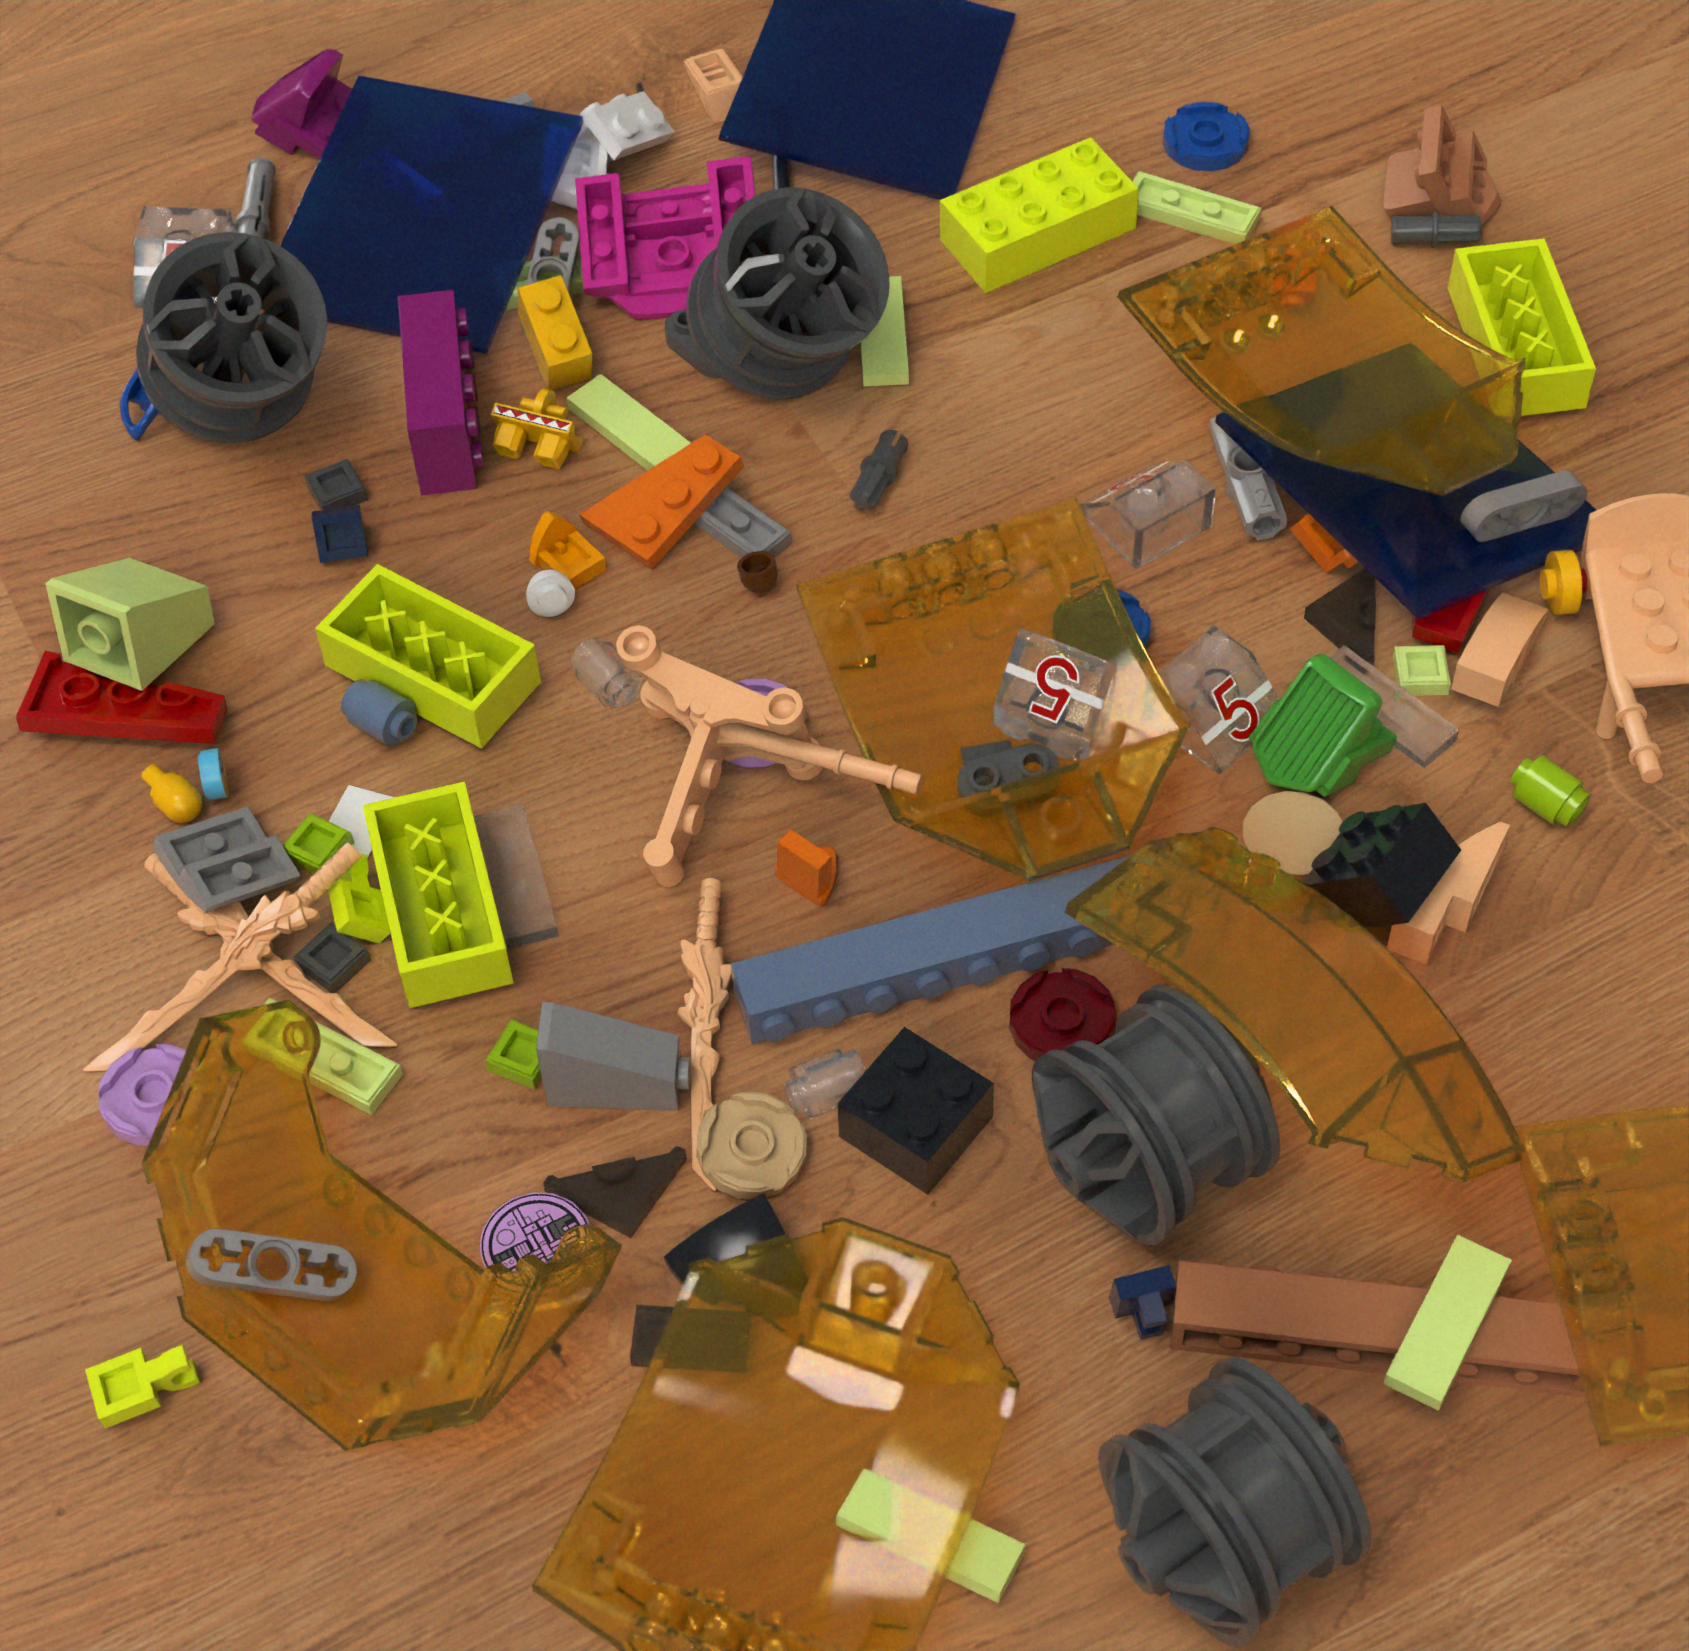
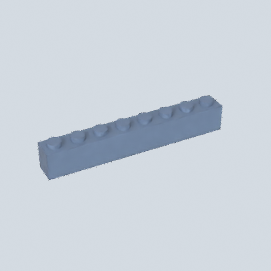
[731,853,1159,1044]

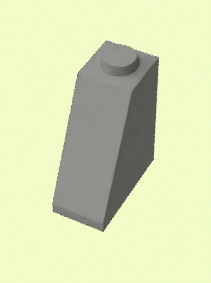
[536,1002,691,1111]

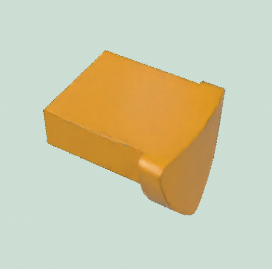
[529,511,607,590]

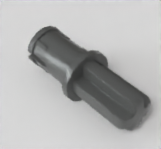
[1391,211,1482,247]
[850,429,909,510]

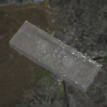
[1330,645,1459,768]
[473,804,559,949]

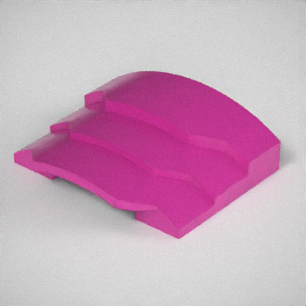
[575,156,756,319]

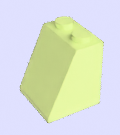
[45,558,215,691]

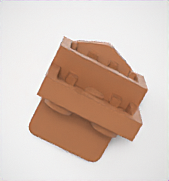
[1383,104,1501,225]

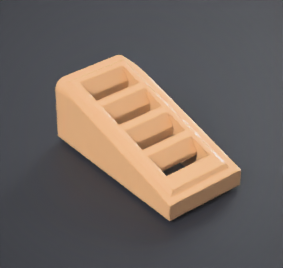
[684,48,752,123]

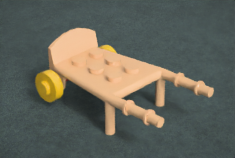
[1539,493,1689,783]

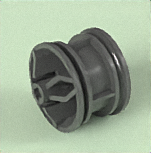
[686,188,890,400]
[136,232,327,443]
[1032,984,1280,1245]
[1098,1357,1372,1647]

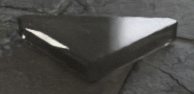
[1304,563,1376,673]
[543,1146,687,1238]

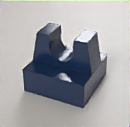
[312,505,368,563]
[1109,1265,1176,1340]

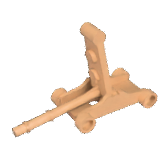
[616,625,924,887]

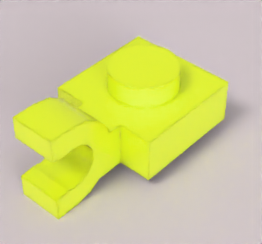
[328,853,390,944]
[85,1345,201,1429]

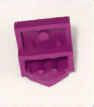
[251,49,376,166]

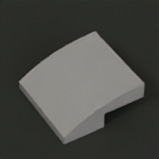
[152,806,300,913]

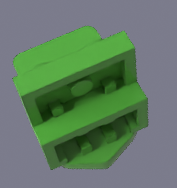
[1249,654,1398,797]

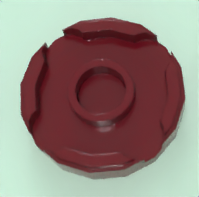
[1009,968,1116,1061]

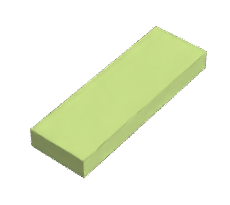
[1132,171,1261,247]
[860,276,909,387]
[566,374,691,471]
[237,998,403,1115]
[1383,1234,1512,1411]
[836,1468,1026,1603]

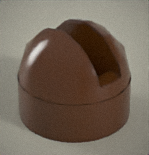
[737,551,778,594]

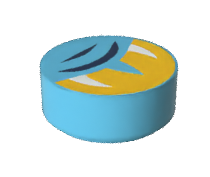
[198,748,228,800]

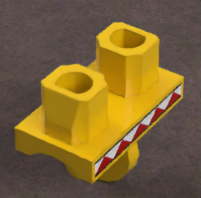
[491,388,583,470]

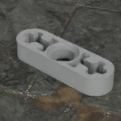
[521,217,579,337]
[1461,470,1587,542]
[186,1228,357,1301]

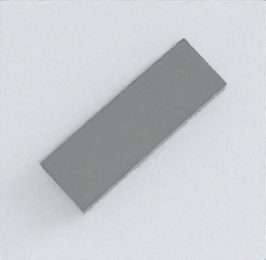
[694,487,792,558]

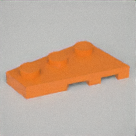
[579,434,744,570]

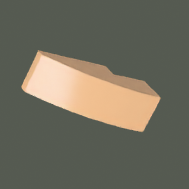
[1451,592,1549,707]
[1387,821,1510,965]

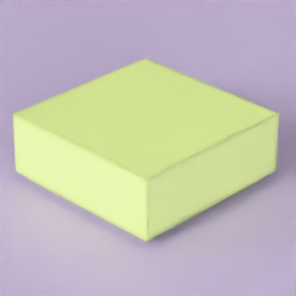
[1392,645,1451,696]

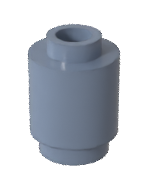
[341,679,417,746]

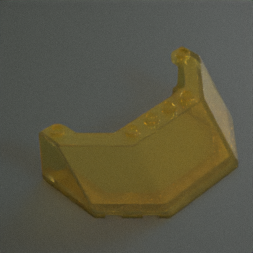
[142,1000,623,1451]

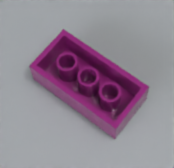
[398,290,484,496]

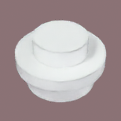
[526,570,575,617]

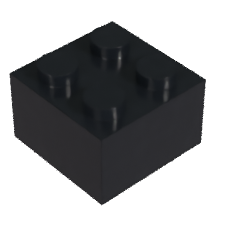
[1300,803,1461,932]
[837,1027,994,1195]

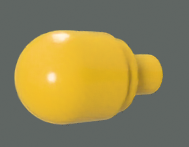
[141,764,203,823]

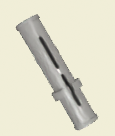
[234,158,276,239]

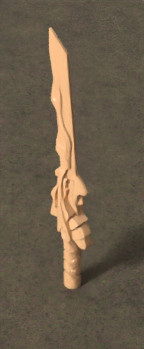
[83,842,362,1072]
[144,853,397,1048]
[677,878,732,1192]

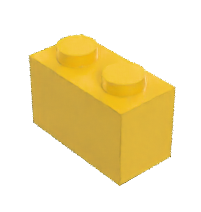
[518,275,592,390]

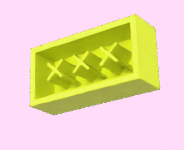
[940,137,1139,293]
[1448,238,1596,419]
[315,564,541,749]
[362,781,514,1009]

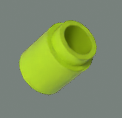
[1510,755,1592,828]

